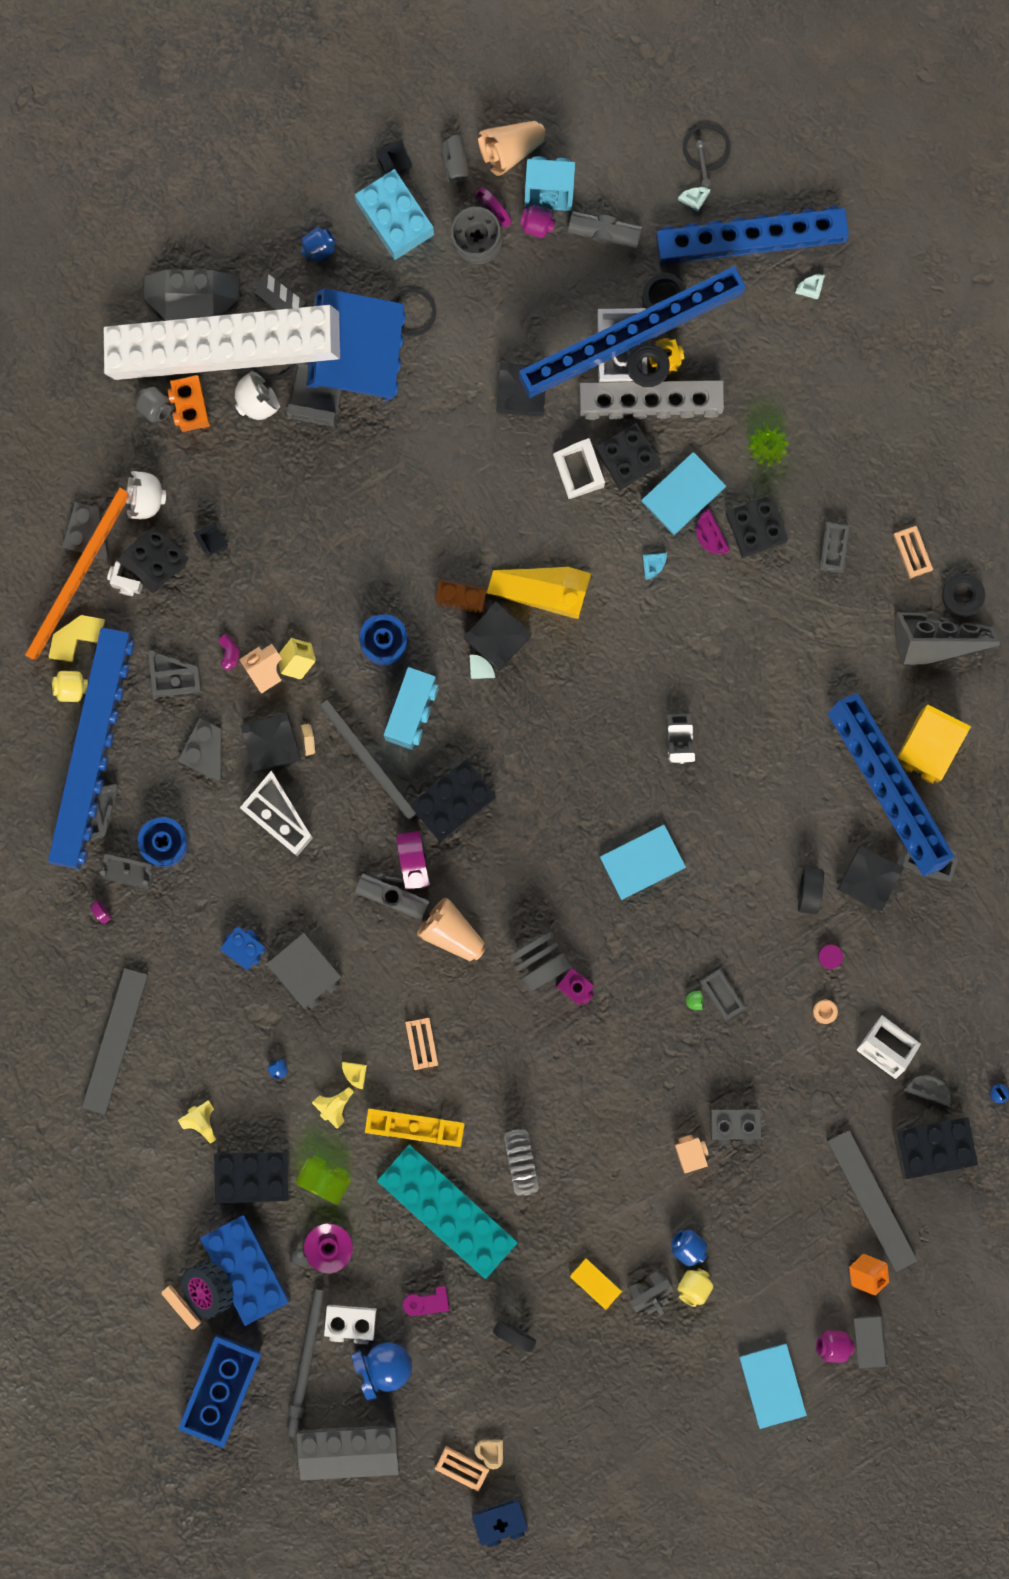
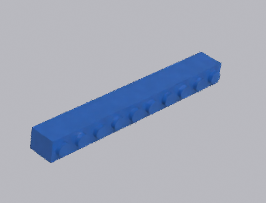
[519,266,746,399]
[48,628,135,870]

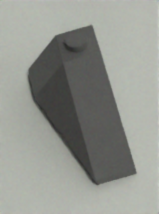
[896,612,1001,665]

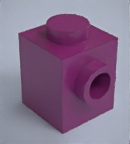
[556,968,595,1006]

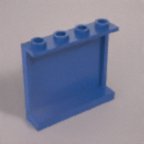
[306,288,406,401]

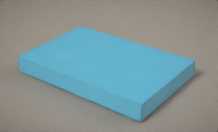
[641,452,726,535]
[600,825,686,900]
[739,1343,807,1429]

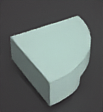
[678,187,711,212]
[795,274,825,299]
[470,655,495,679]

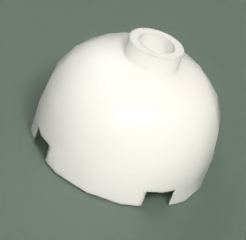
[235,371,280,420]
[126,471,166,519]

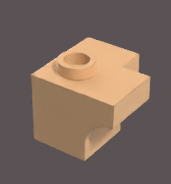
[239,644,282,694]

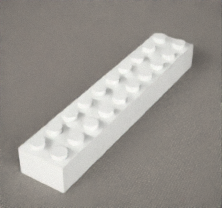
[104,305,340,380]

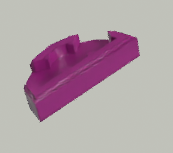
[475,188,512,228]
[695,509,730,555]

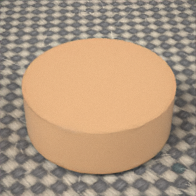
[813,1000,838,1024]

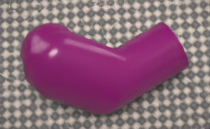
[218,634,240,670]

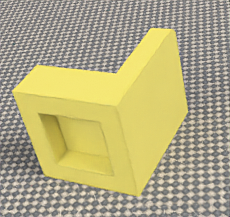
[278,638,316,679]

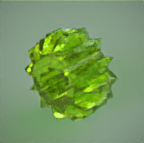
[748,425,789,466]

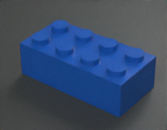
[200,1214,291,1326]
[178,1334,263,1448]

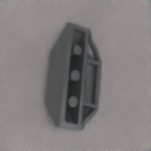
[144,270,240,321]

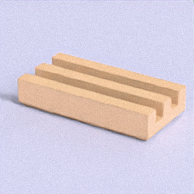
[893,525,933,579]
[405,1018,438,1070]
[162,1285,202,1330]
[435,1446,489,1492]

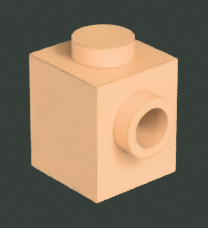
[674,1135,709,1173]

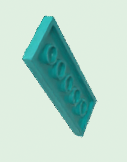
[377,1144,518,1279]

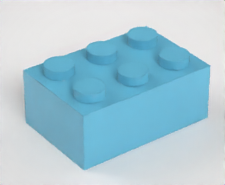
[525,156,575,211]
[355,169,434,260]
[384,667,439,750]

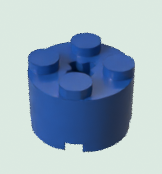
[359,614,408,666]
[138,817,189,867]

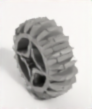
[504,1129,539,1196]

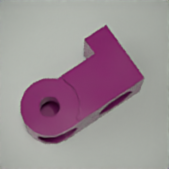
[403,1285,450,1316]

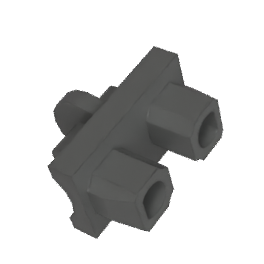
[627,1271,674,1316]

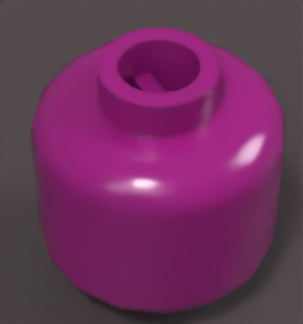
[520,204,556,238]
[816,1330,854,1363]

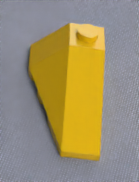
[487,567,591,619]

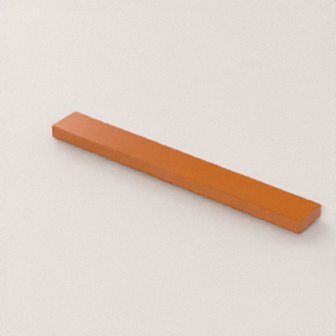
[25,488,130,660]

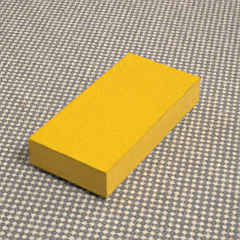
[570,1258,622,1310]

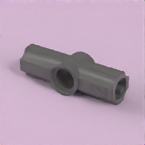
[568,211,642,248]
[355,874,430,921]

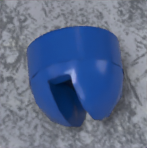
[267,1059,288,1079]
[989,1084,1009,1104]

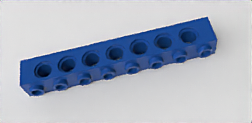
[656,206,849,265]
[827,693,955,877]

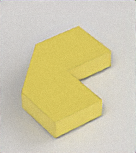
[49,615,106,663]

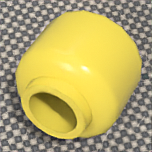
[52,671,88,702]
[677,1268,713,1307]

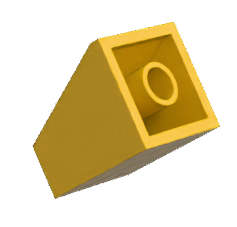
[897,704,971,784]

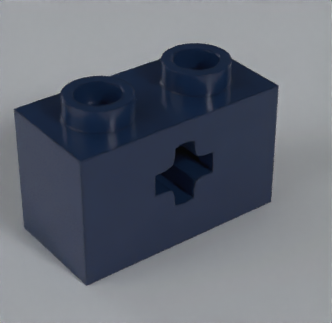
[472,1498,528,1547]

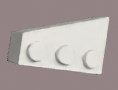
[240,771,313,856]

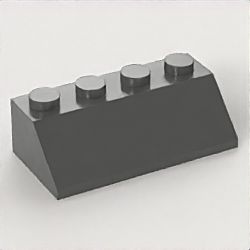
[297,1424,399,1481]

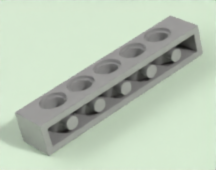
[579,381,724,420]

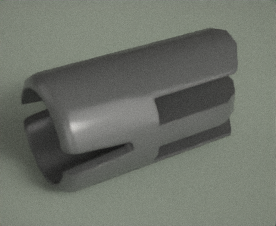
[440,135,470,183]

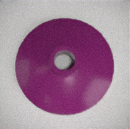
[304,1224,353,1273]

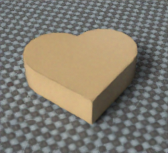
[300,724,315,756]
[475,1440,503,1469]

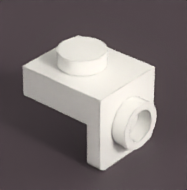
[108,561,143,596]

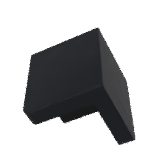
[376,140,412,175]
[193,522,228,559]

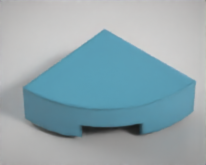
[643,553,667,580]

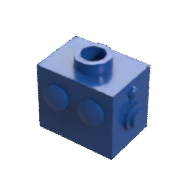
[220,926,266,971]

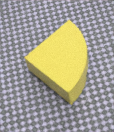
[342,1062,367,1089]

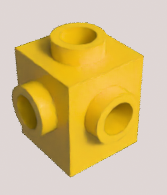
[649,338,684,374]

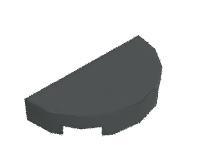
[903,1075,951,1108]

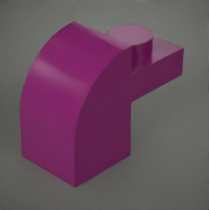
[396,831,429,890]

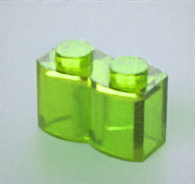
[295,1155,351,1206]

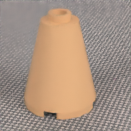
[478,121,546,176]
[417,898,485,961]

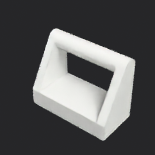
[553,438,605,499]
[857,1015,921,1079]

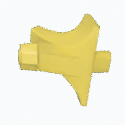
[312,1087,354,1129]
[178,1100,216,1143]

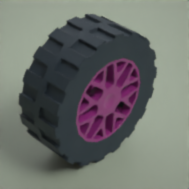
[181,1260,234,1319]

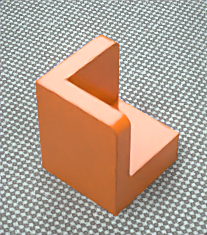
[849,1254,889,1296]

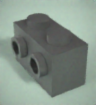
[710,1109,761,1144]

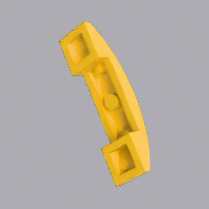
[364,1108,465,1147]

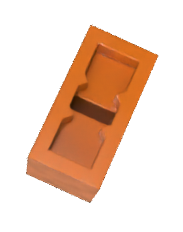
[168,375,210,432]

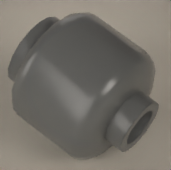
[136,387,171,422]

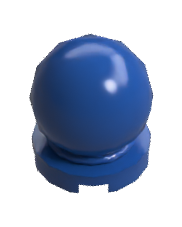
[351,1342,412,1400]

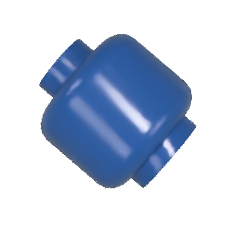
[301,228,337,263]
[671,1230,707,1266]

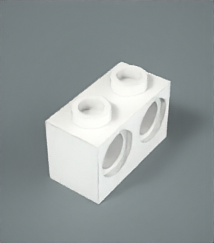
[324,1305,377,1344]

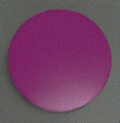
[90,899,112,924]
[818,945,843,969]

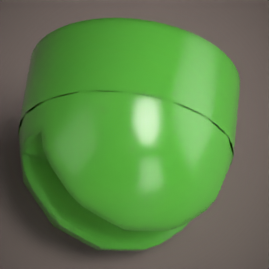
[686,990,703,1010]

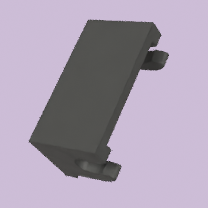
[100,854,155,889]
[854,1314,888,1368]

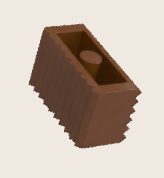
[435,579,487,615]

